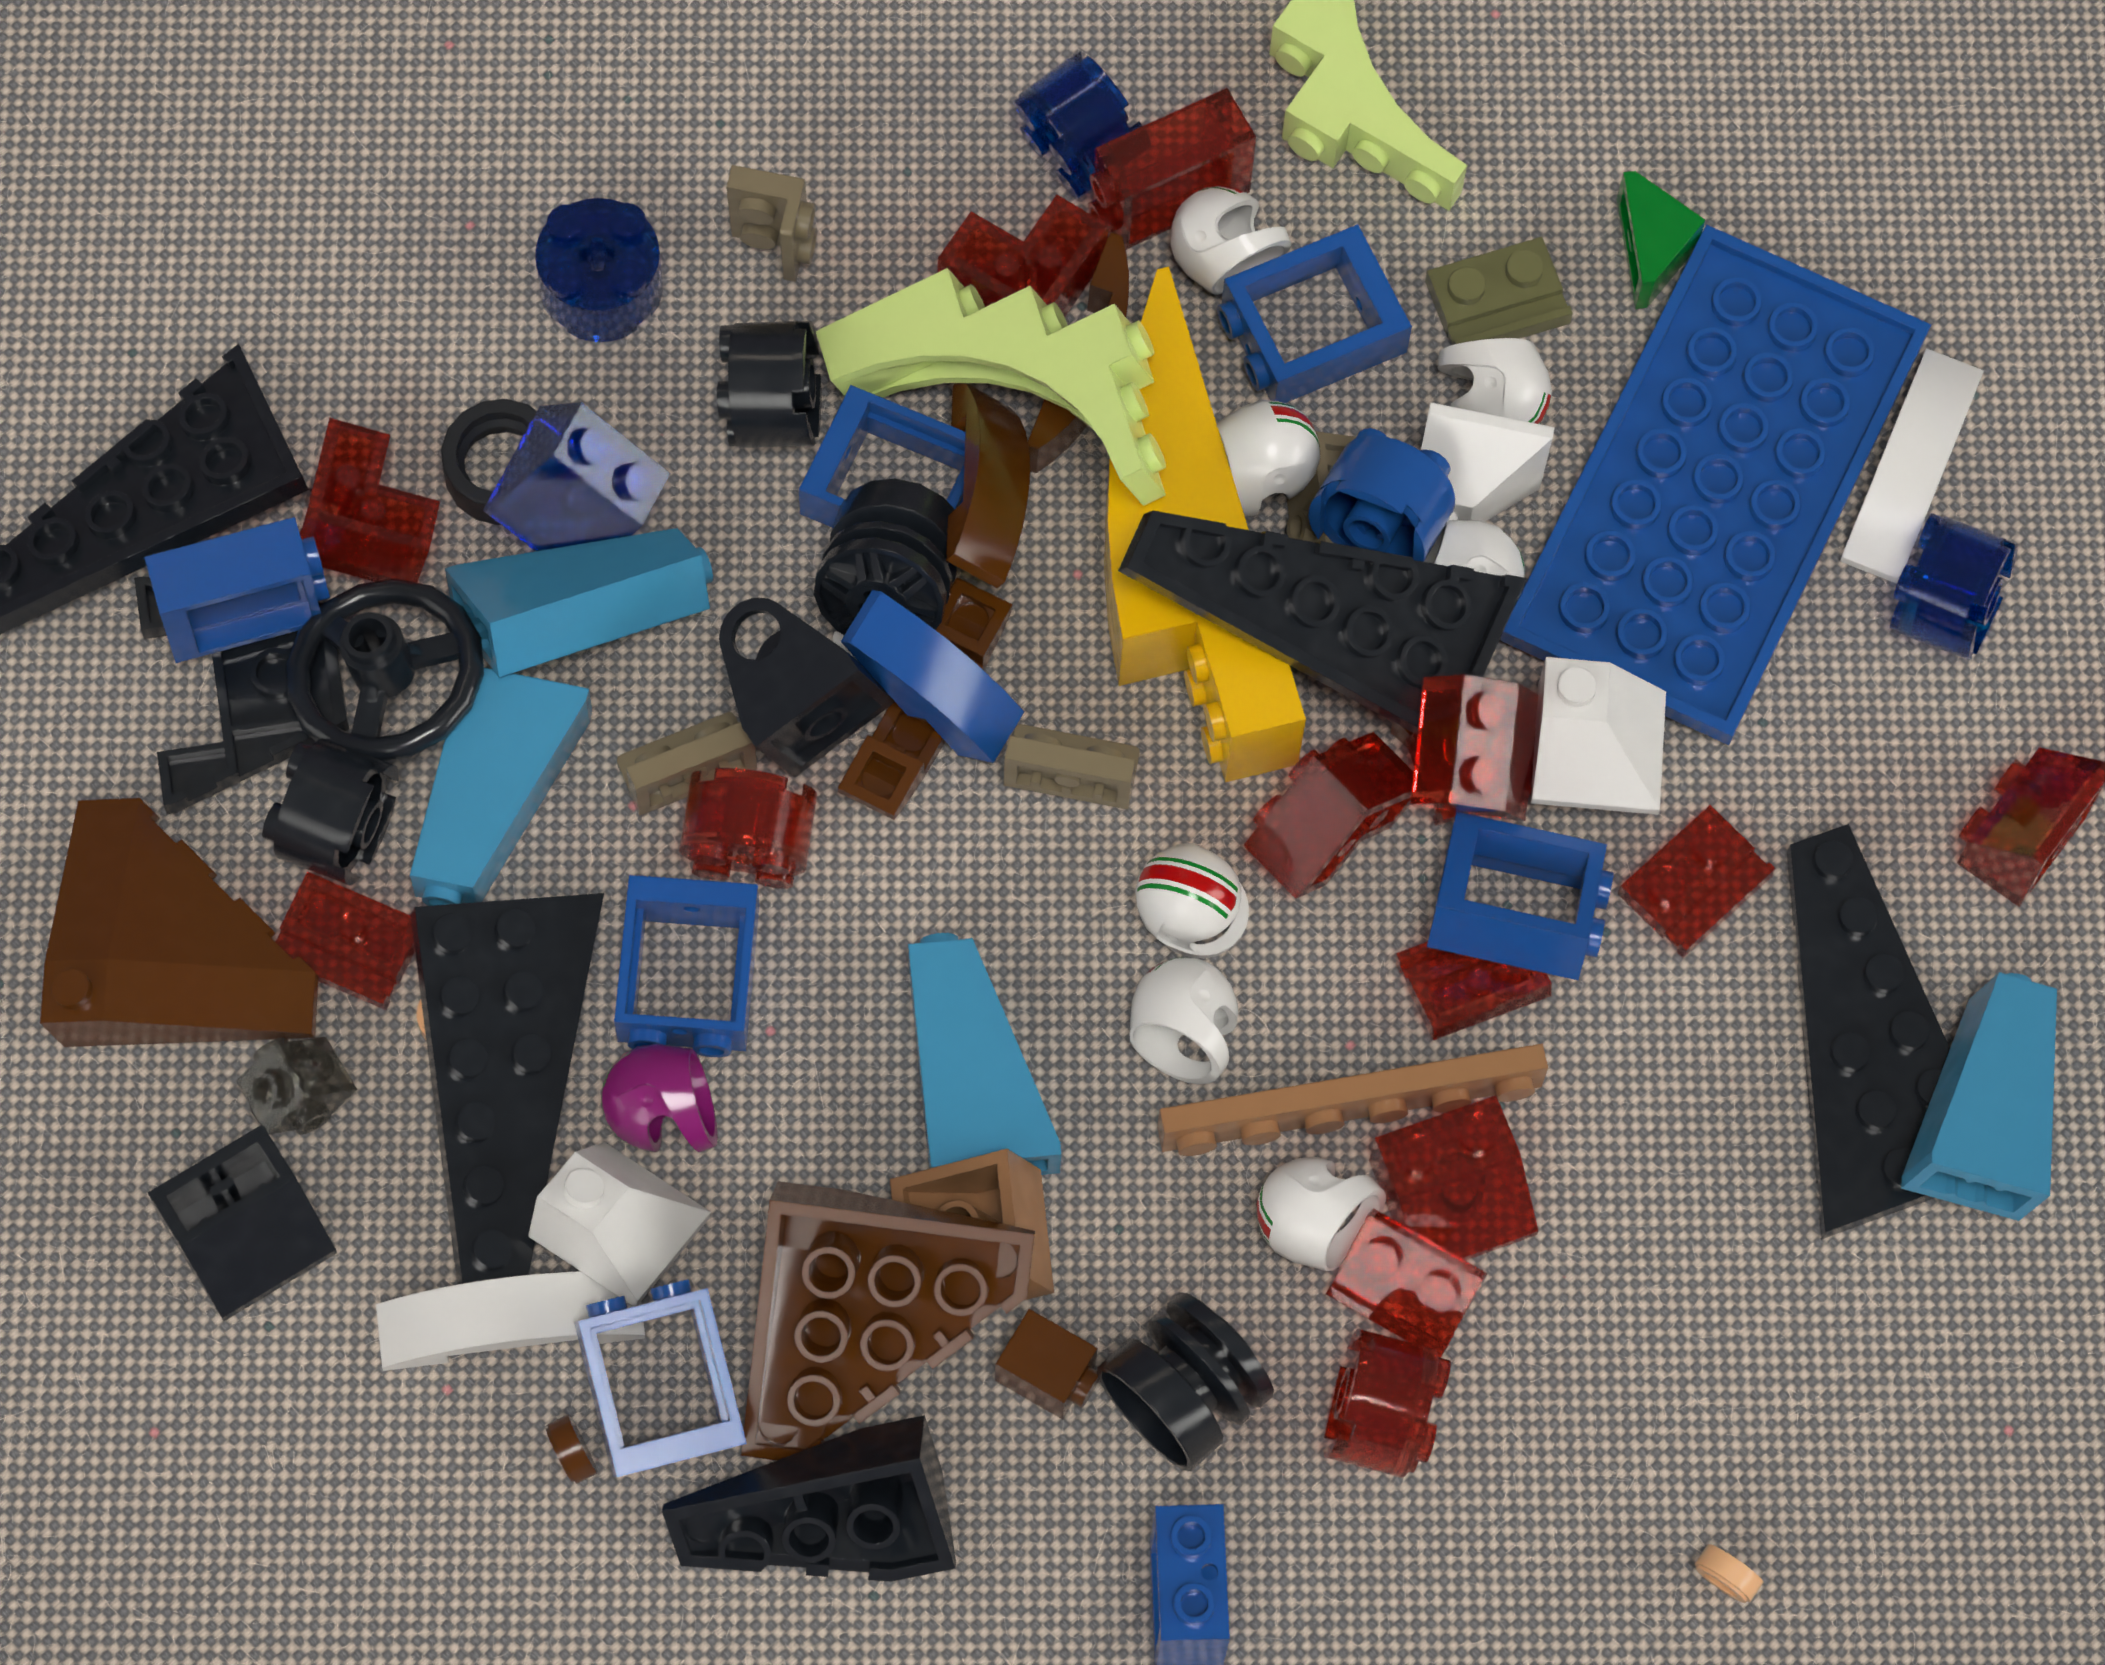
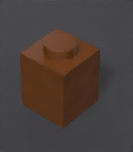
[995,1309,1099,1420]

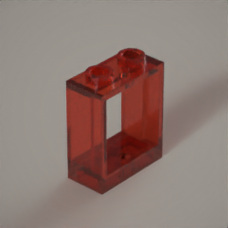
[1088,88,1256,250]

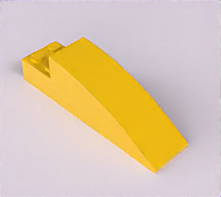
[1104,267,1306,783]

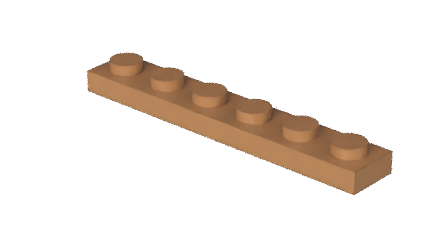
[1157,1043,1548,1156]

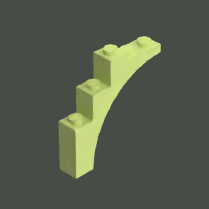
[1269,0,1467,211]
[816,268,1166,506]

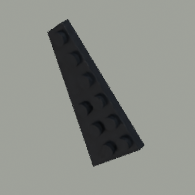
[0,343,309,634]
[1118,510,1526,749]
[1787,824,1950,1240]
[410,893,604,1285]

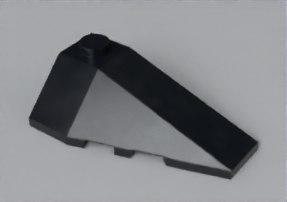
[662,1415,956,1582]

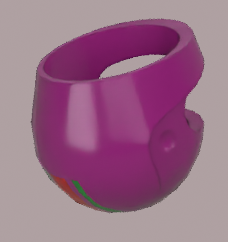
[601,1044,718,1153]

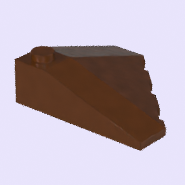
[40,798,319,1047]
[741,1181,1035,1460]

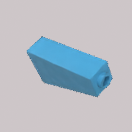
[445,528,713,677]
[410,668,593,906]
[908,933,1061,1175]
[1901,972,2057,1221]

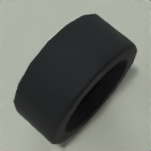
[441,399,562,525]

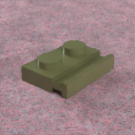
[1425,237,1573,345]

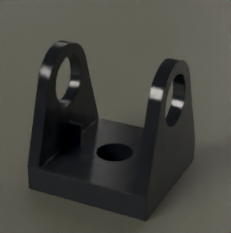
[719,597,895,777]

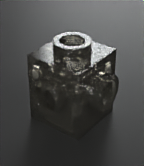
[236,1037,357,1135]

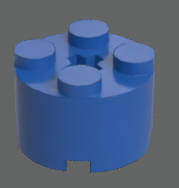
[1309,428,1455,562]

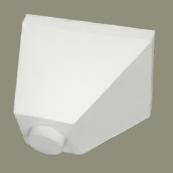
[1421,402,1555,522]
[1531,657,1666,815]
[528,1142,711,1307]

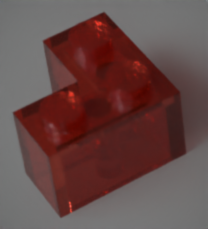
[937,194,1109,317]
[299,418,440,582]
[1243,731,1426,899]

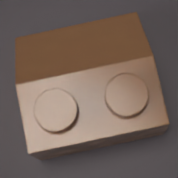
[890,1149,1054,1300]

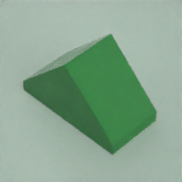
[1616,171,1706,309]

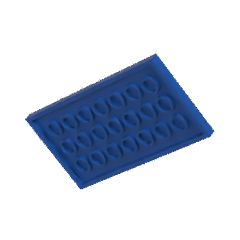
[1500,224,1932,745]

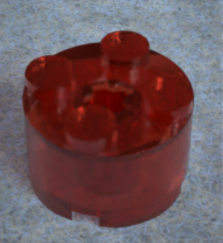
[679,768,818,889]
[1323,1329,1451,1478]

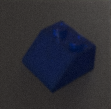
[483,402,671,551]

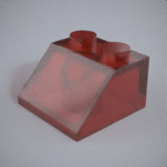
[1410,674,1539,821]
[1957,747,2105,907]
[1369,1095,1539,1278]

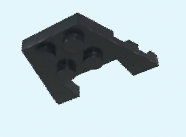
[134,576,349,814]

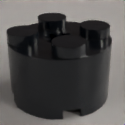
[717,321,822,448]
[262,738,399,886]

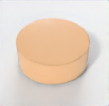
[1695,1544,1764,1603]

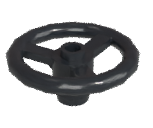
[285,578,484,761]

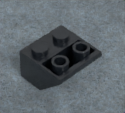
[148,1124,337,1322]

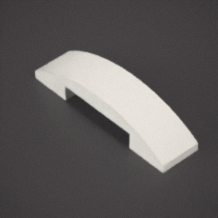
[1840,348,1984,584]
[376,1271,645,1371]

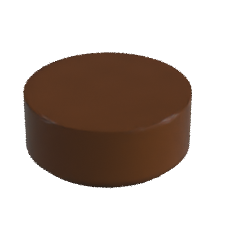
[546,1414,598,1484]

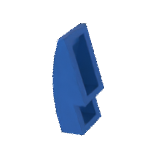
[841,590,1025,763]

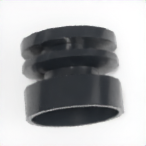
[814,478,959,635]
[1097,1292,1274,1472]

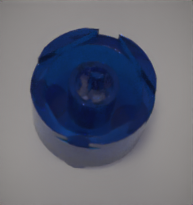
[1013,51,1151,200]
[535,198,663,342]
[1890,513,2018,660]

